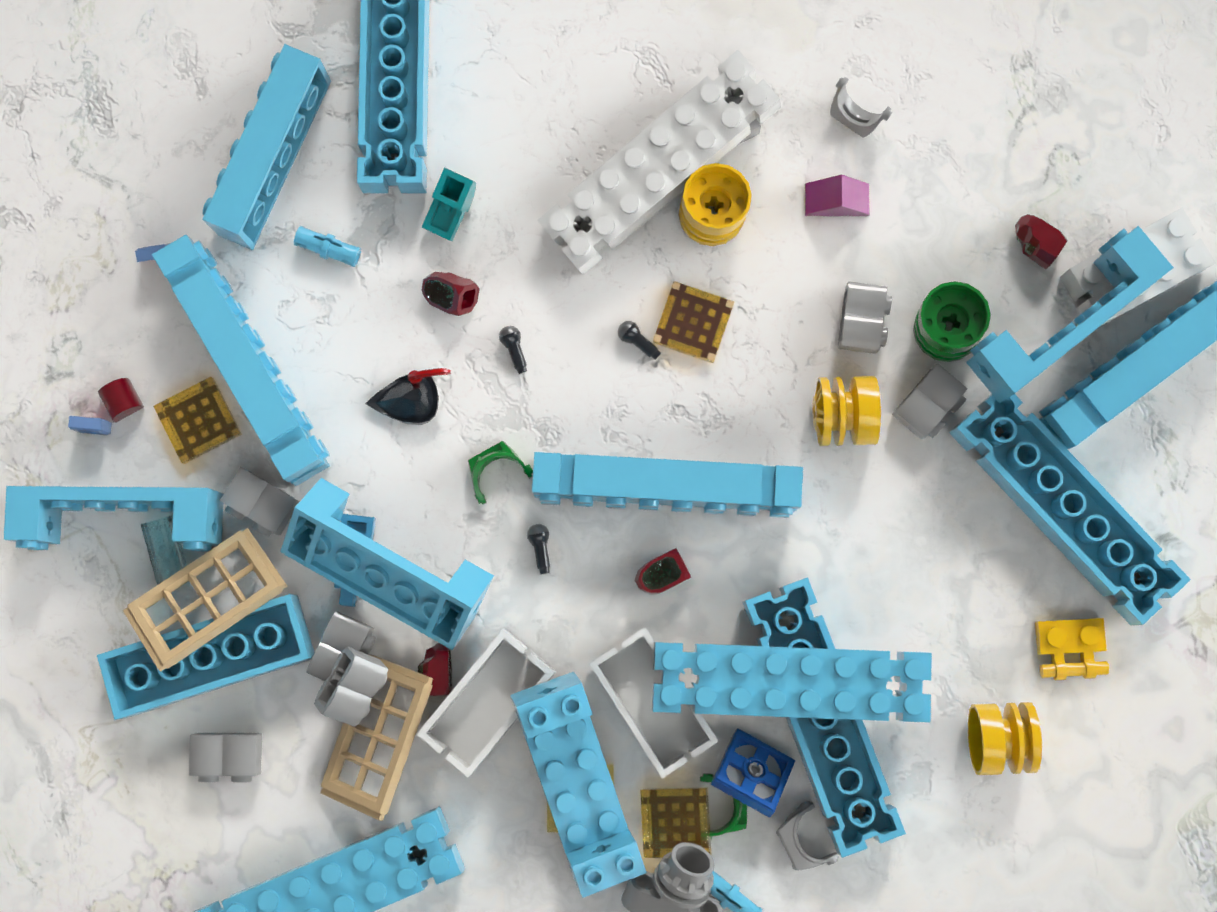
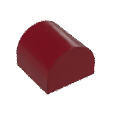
[98,378,144,423]

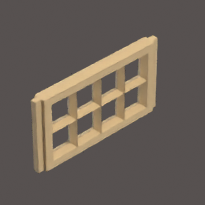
[123,528,287,672]
[320,654,433,821]

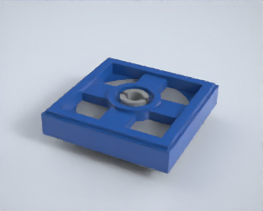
[710,728,796,818]

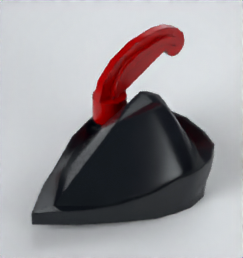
[365,368,451,425]

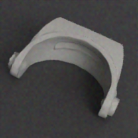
[830,77,893,138]
[776,801,839,870]

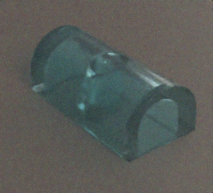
[141,515,187,585]

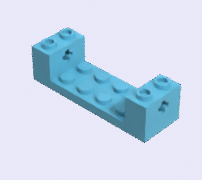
[966,226,1174,403]
[280,478,494,650]
[4,486,224,552]
[510,672,647,898]

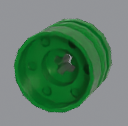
[913,281,991,362]

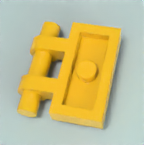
[1035,618,1109,680]

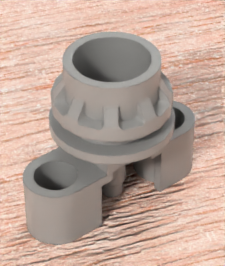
[621,842,723,912]

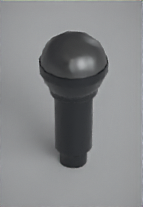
[617,321,661,360]
[499,326,527,374]
[527,524,550,575]

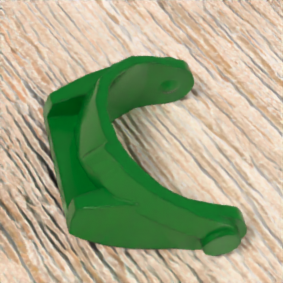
[468,441,533,504]
[700,773,747,840]

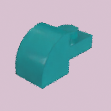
[421,167,476,241]

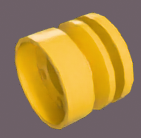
[678,163,752,246]
[812,376,881,446]
[968,702,1042,775]

